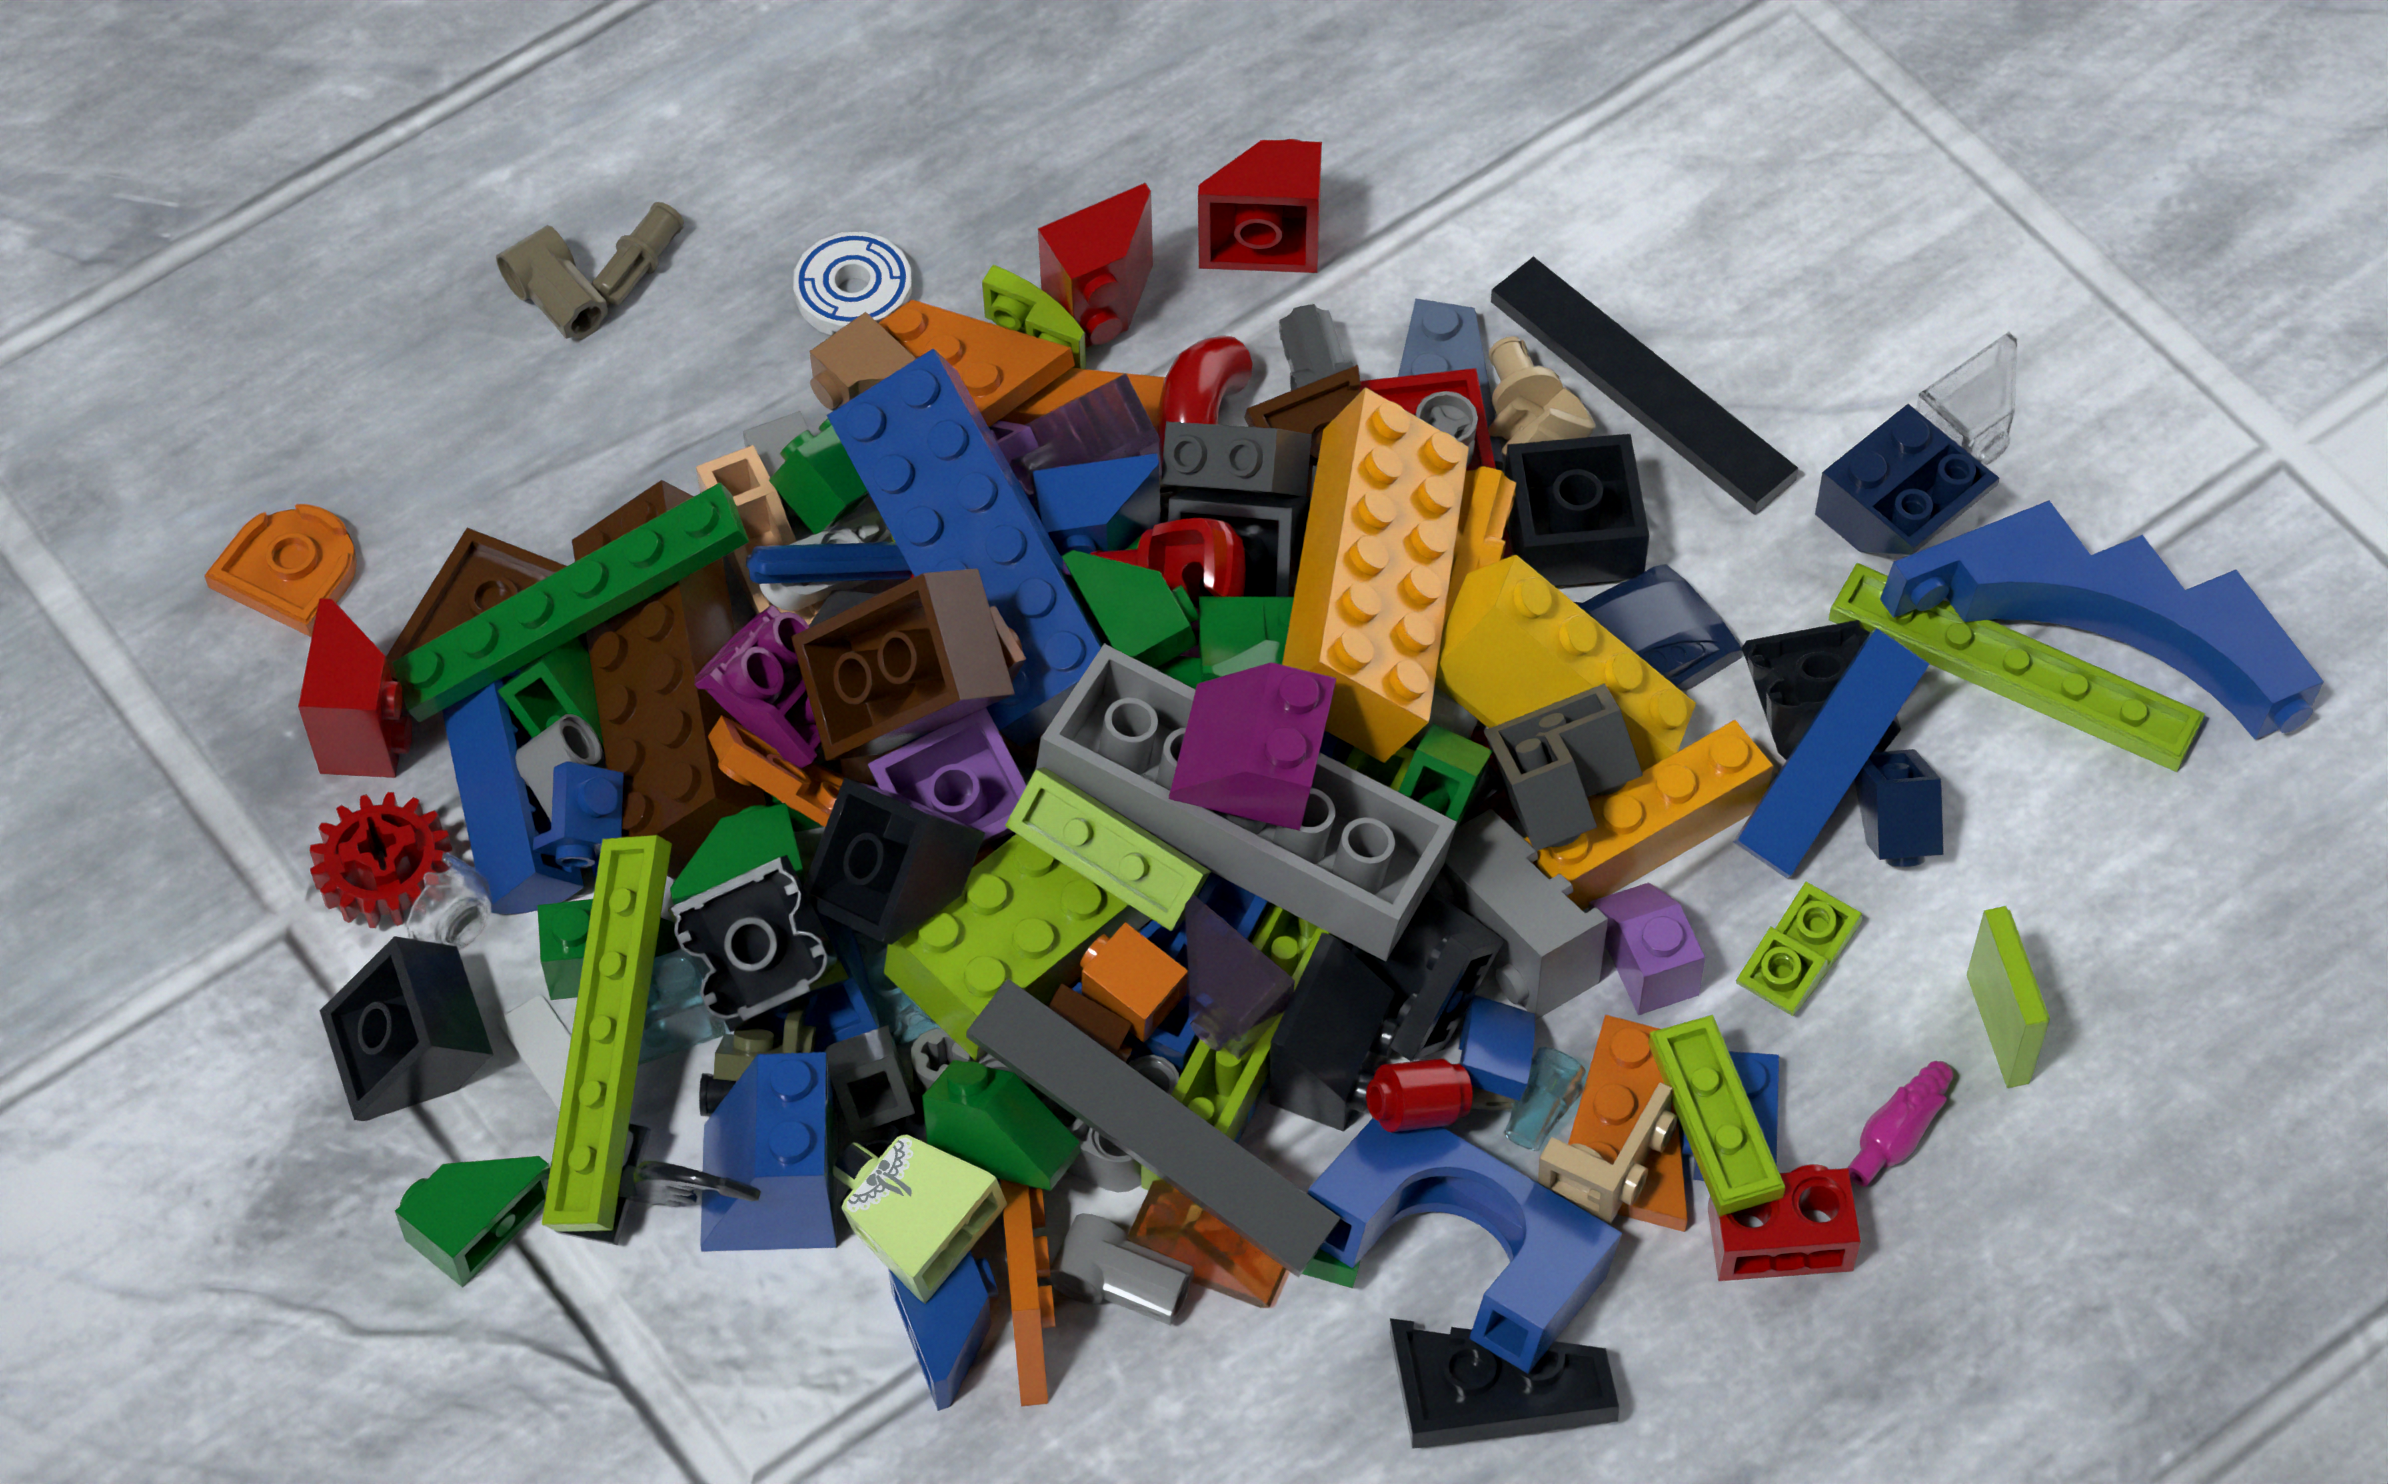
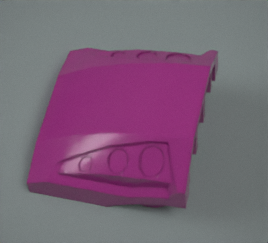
[694,605,822,768]

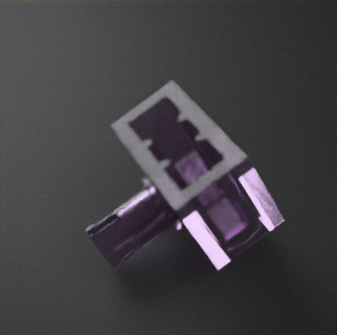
[1010,373,1160,495]

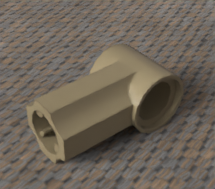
[496,225,608,340]

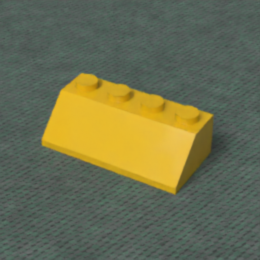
[1435,555,1696,802]

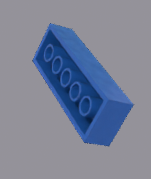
[827,348,1111,747]

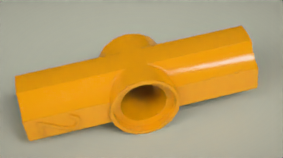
[1442,466,1516,631]

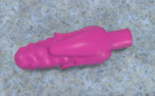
[1847,1061,1953,1187]

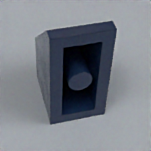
[1854,749,1944,867]

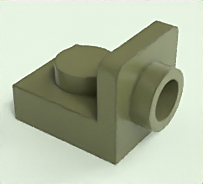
[713,1004,816,1081]

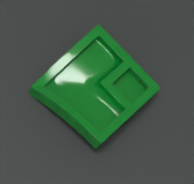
[1198,597,1294,682]

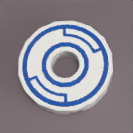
[793,232,912,335]

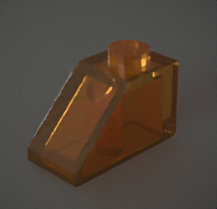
[1127,1180,1287,1308]

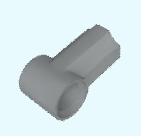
[1047,1213,1194,1326]

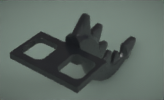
[554,1123,761,1246]

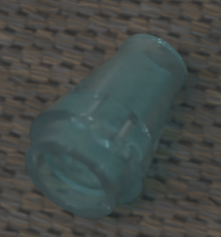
[1503,1047,1586,1151]

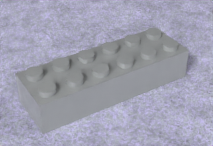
[1036,644,1457,961]

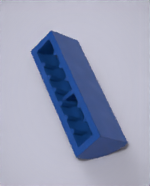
[442,669,584,914]

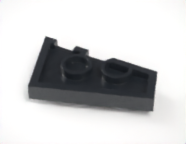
[1390,1318,1619,1449]

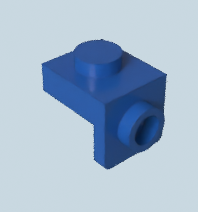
[533,761,623,868]

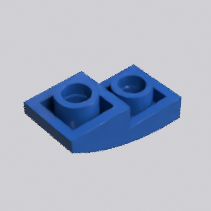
[1458,995,1535,1101]

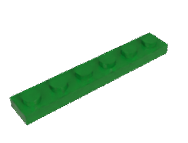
[392,482,749,722]

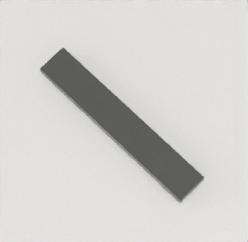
[966,979,1340,1278]

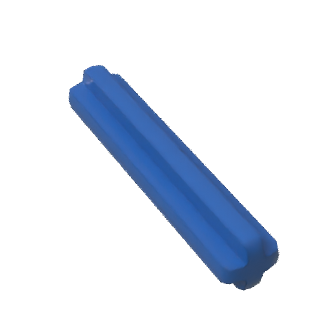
[746,542,912,584]

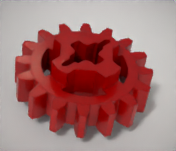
[309,792,454,928]

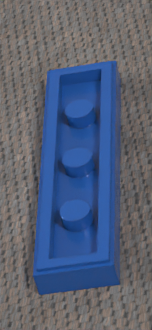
[1733,628,1930,878]

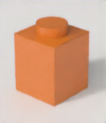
[1080,922,1188,1043]

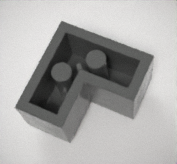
[1484,683,1643,851]

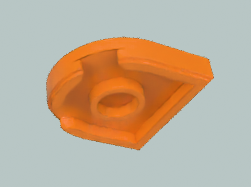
[204,504,357,637]

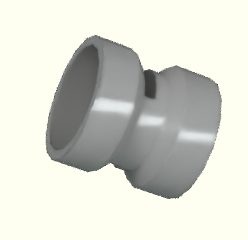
[1416,391,1478,468]

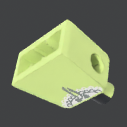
[833,1135,1008,1304]

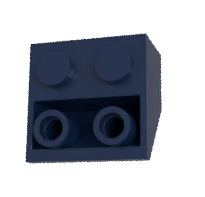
[1815,404,2000,555]

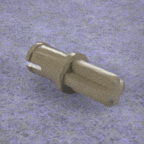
[592,202,684,305]

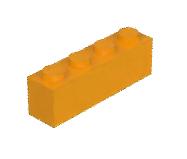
[1524,720,1773,911]

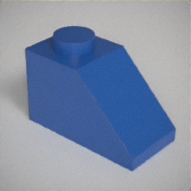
[888,1251,998,1411]

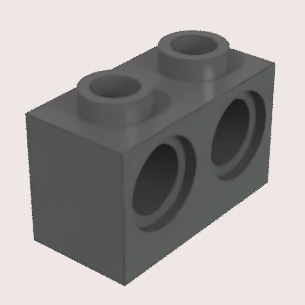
[1161,421,1312,497]

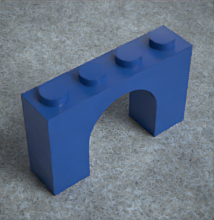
[1307,1118,1622,1374]

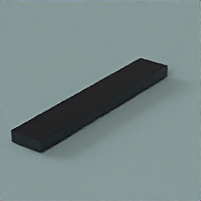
[1491,256,1798,515]

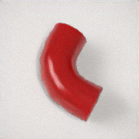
[1158,335,1253,470]

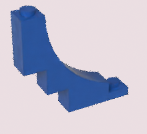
[1880,500,2324,740]

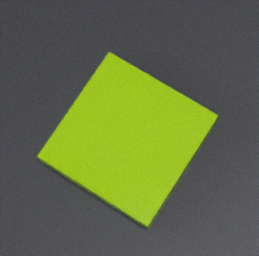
[1966,906,2050,1088]

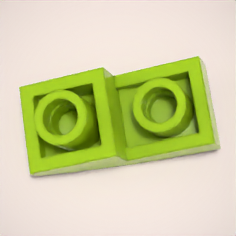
[982,264,1086,369]
[1736,881,1862,1016]

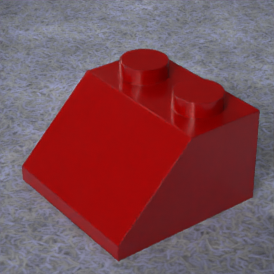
[1198,139,1322,273]
[1038,183,1153,348]
[298,598,412,778]

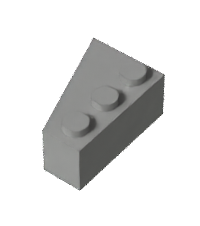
[1430,808,1608,1020]

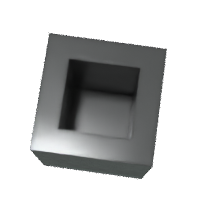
[825,1025,915,1135]

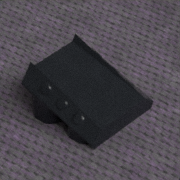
[1742,620,1901,760]
[668,855,849,1032]

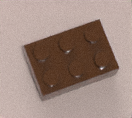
[791,569,1015,761]

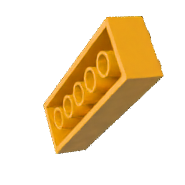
[1282,387,1469,763]

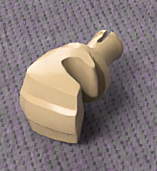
[1488,336,1595,456]

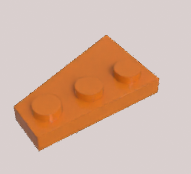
[878,300,1075,427]
[708,715,844,827]
[1568,1015,1687,1232]
[1000,1179,1055,1406]

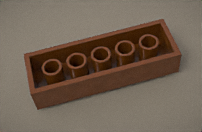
[572,480,766,879]

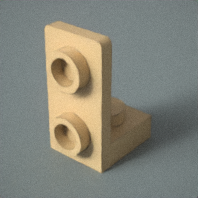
[1538,1082,1678,1224]

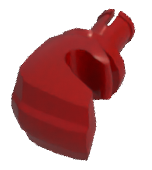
[1090,518,1246,608]

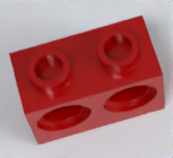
[1708,1164,1861,1281]

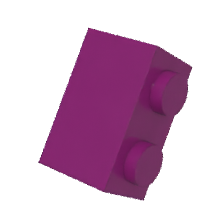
[1169,662,1336,831]

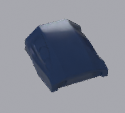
[1574,564,1743,690]

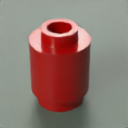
[1366,1058,1473,1132]

